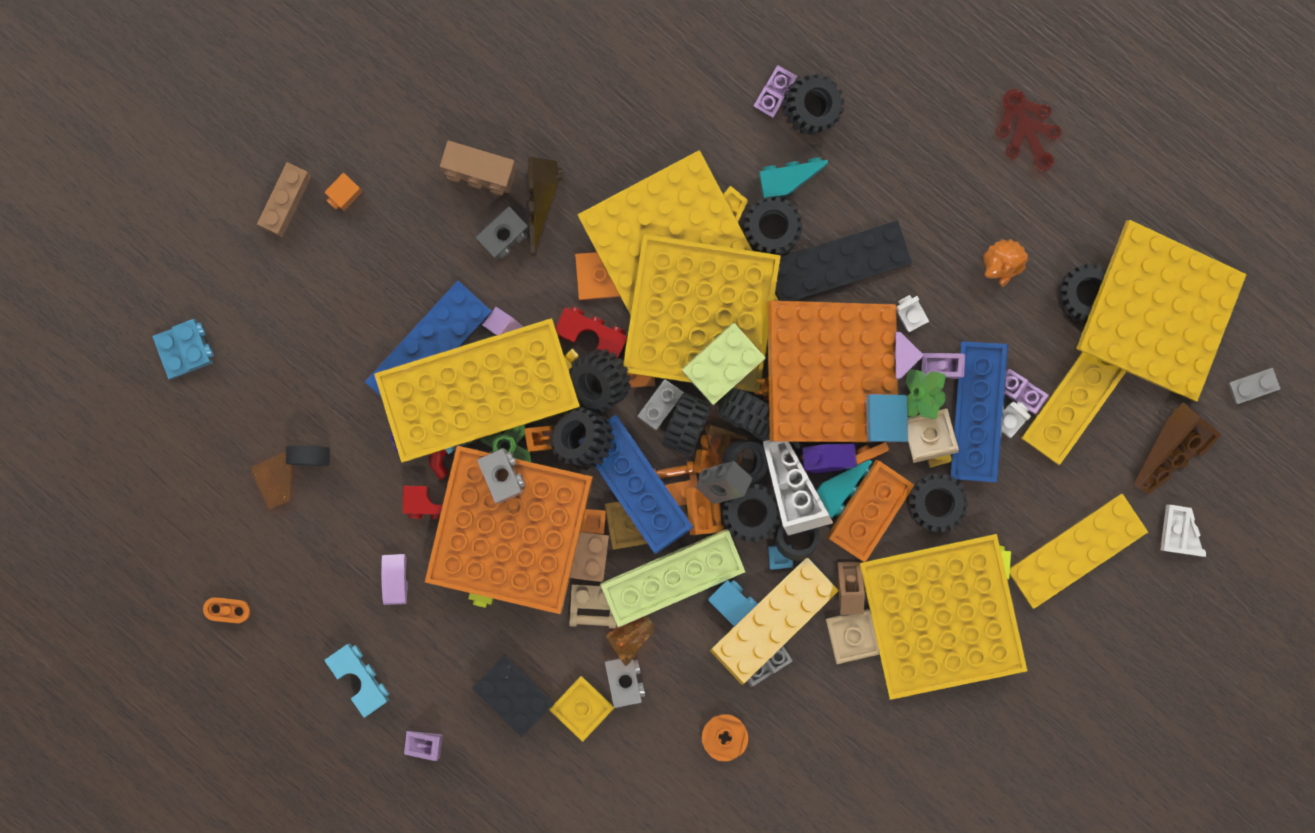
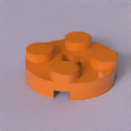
[702,714,748,761]

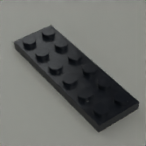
[775,220,912,301]

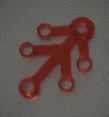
[996,89,1062,171]

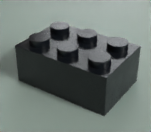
[472,654,555,738]

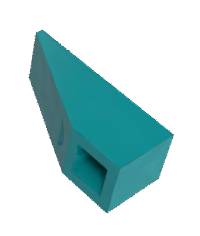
[758,157,828,200]
[816,460,872,518]

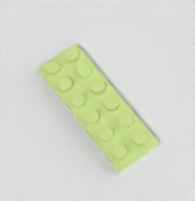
[600,529,745,627]

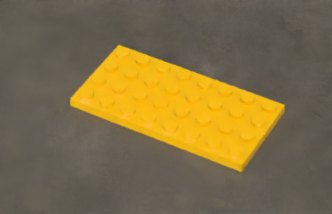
[374,318,580,463]

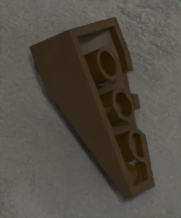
[528,157,563,256]

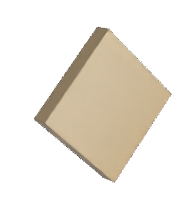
[907,409,959,463]
[826,609,880,664]

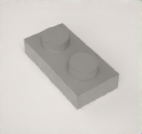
[1227,368,1280,405]

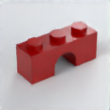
[555,306,627,359]
[403,486,443,519]

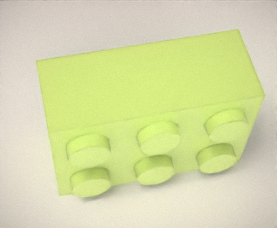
[681,323,765,405]

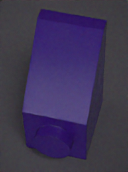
[803,444,857,474]

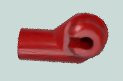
[429,449,449,480]

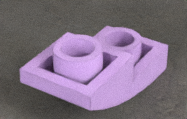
[754,65,798,117]
[1005,369,1049,416]
[381,554,408,605]

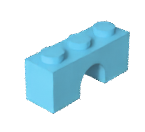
[324,643,389,718]

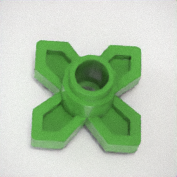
[906,370,946,419]
[480,425,532,463]

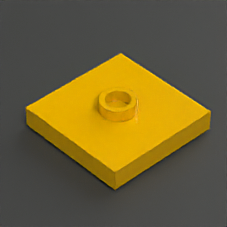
[549,676,614,742]

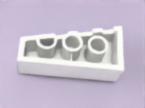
[763,440,833,535]

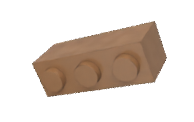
[257,162,312,237]

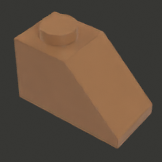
[837,562,865,615]

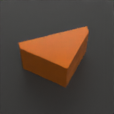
[524,425,555,453]

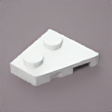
[1160,505,1206,557]

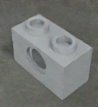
[638,379,684,431]
[477,448,526,504]
[605,656,645,708]

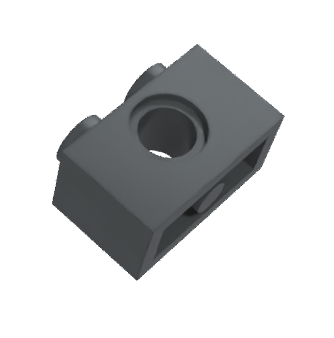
[476,207,529,260]
[695,461,752,504]

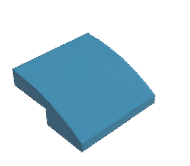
[866,394,908,442]

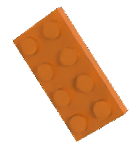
[827,460,914,562]

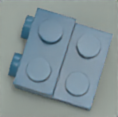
[152,319,214,380]

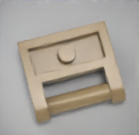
[570,585,616,629]

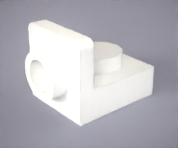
[896,295,929,333]
[1002,402,1031,439]

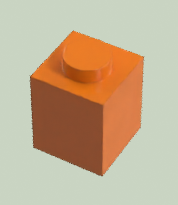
[325,172,363,211]

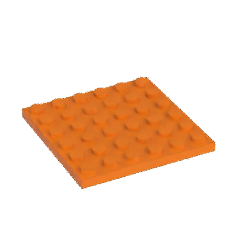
[767,301,898,442]
[425,446,593,614]

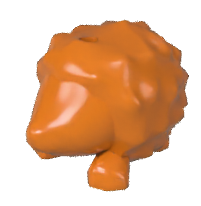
[983,239,1028,287]

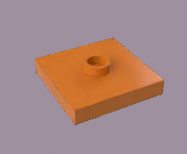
[575,252,620,300]

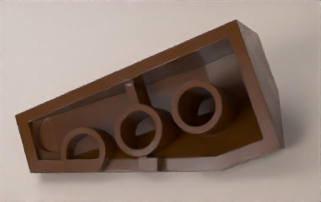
[1134,402,1222,494]

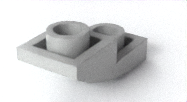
[747,646,792,687]

